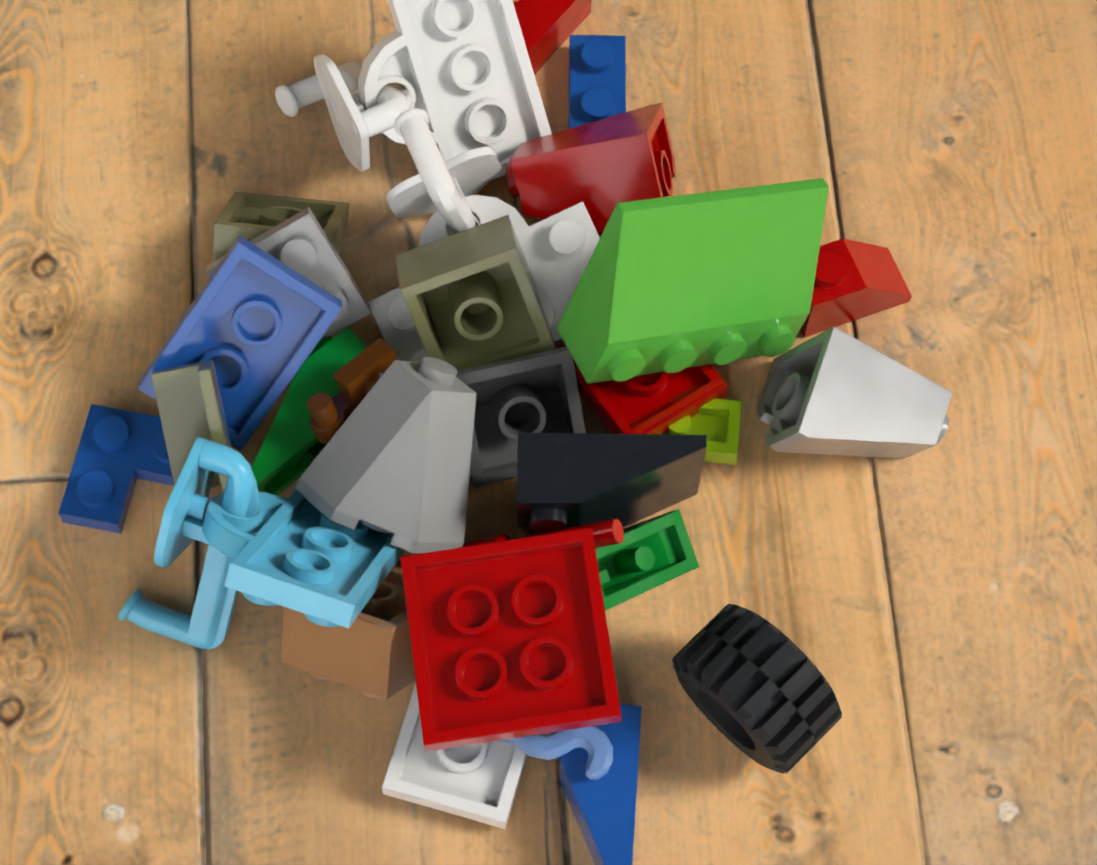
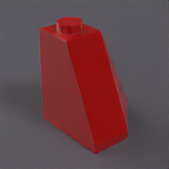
[506,103,676,233]

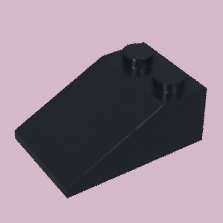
[516,432,707,539]

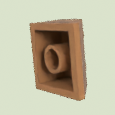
[281,566,415,699]

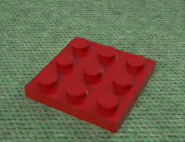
[400,528,622,751]

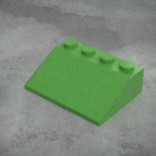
[557,178,829,384]

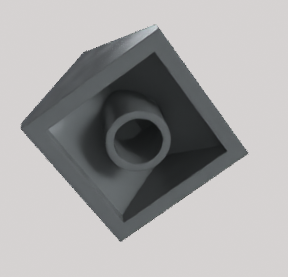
[456,346,586,487]

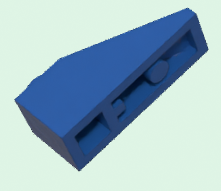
[551,704,642,865]

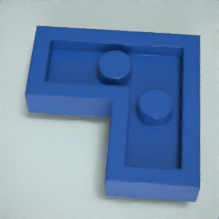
[59,404,174,534]

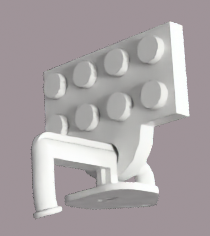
[275,0,552,181]
[368,108,600,362]

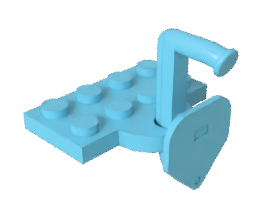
[118,437,405,650]

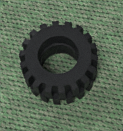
[672,604,842,774]

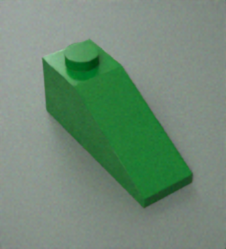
[251,327,367,495]
[595,509,699,611]

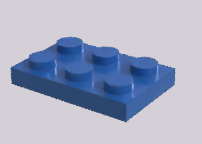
[137,235,342,452]

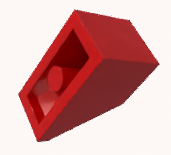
[800,238,912,338]

